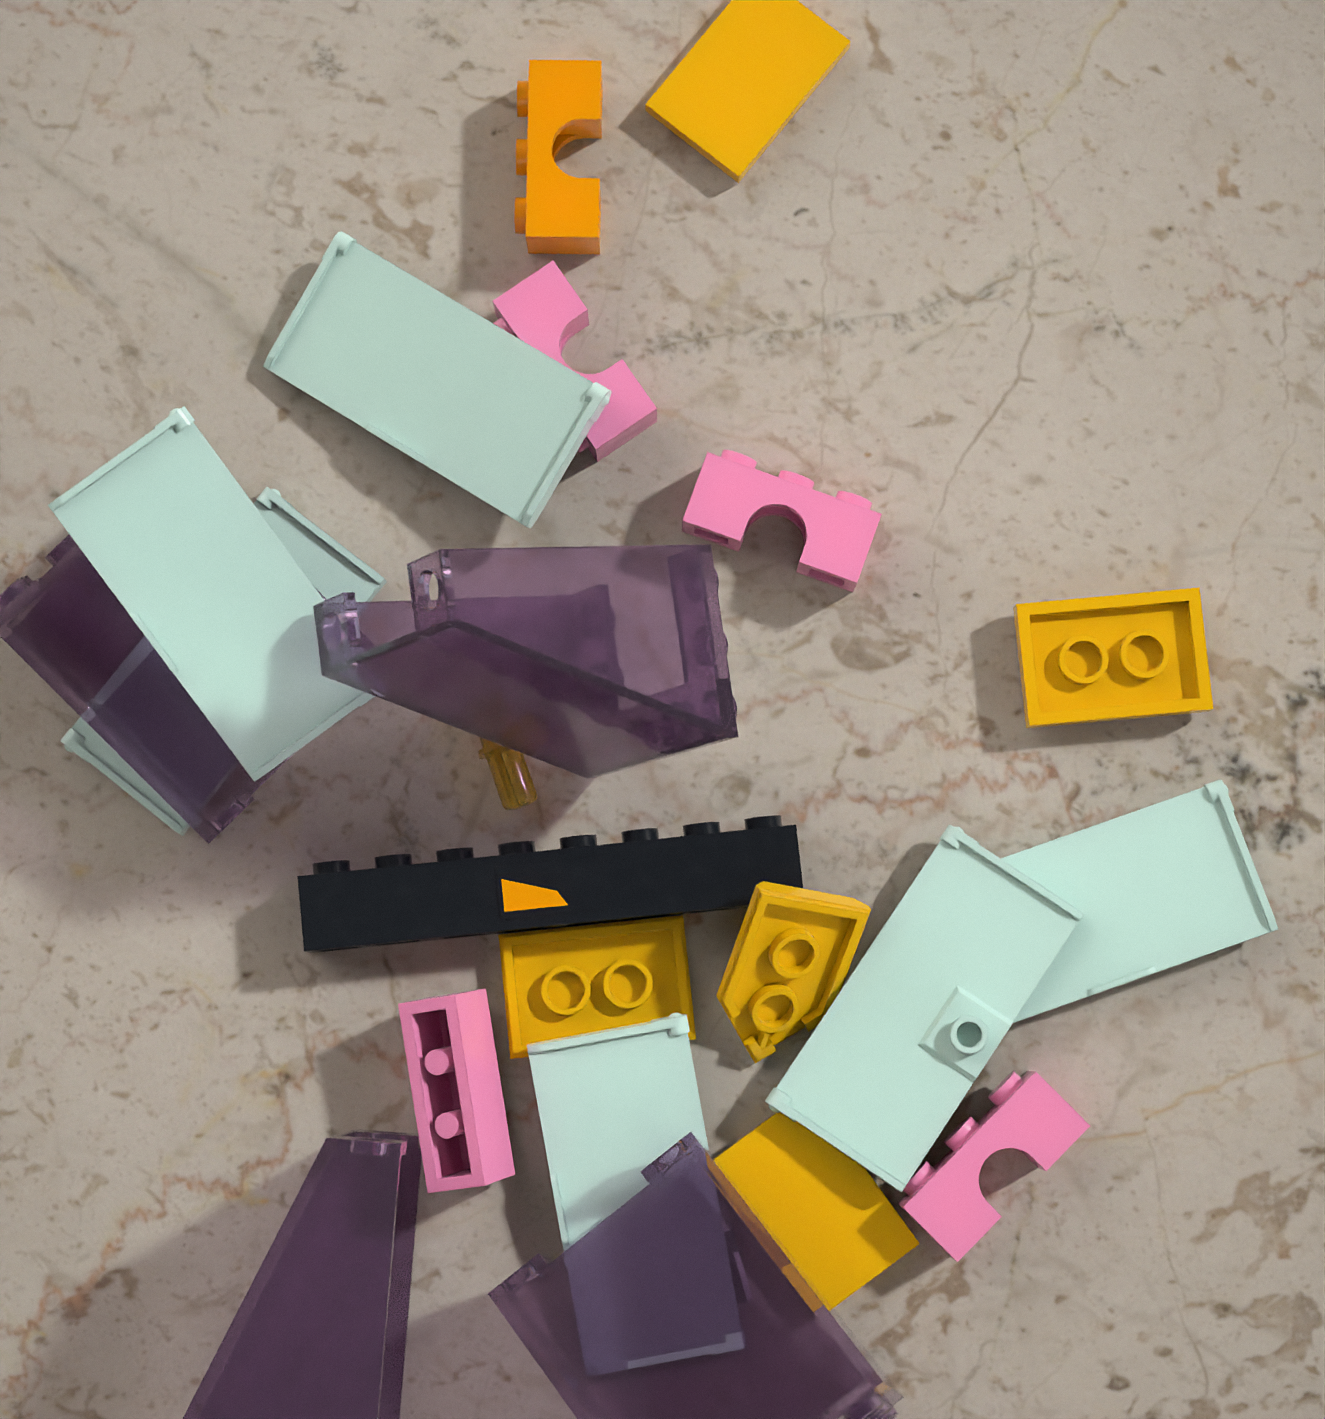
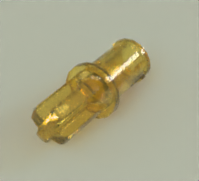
[464,686,537,810]

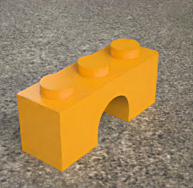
[514,60,603,254]

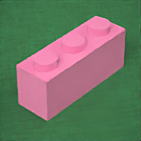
[398,988,515,1193]

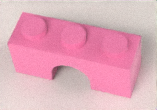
[493,261,657,462]
[682,450,882,592]
[898,1071,1090,1262]

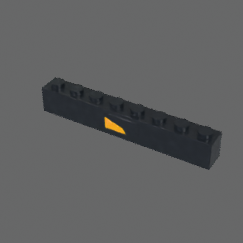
[297,815,803,953]

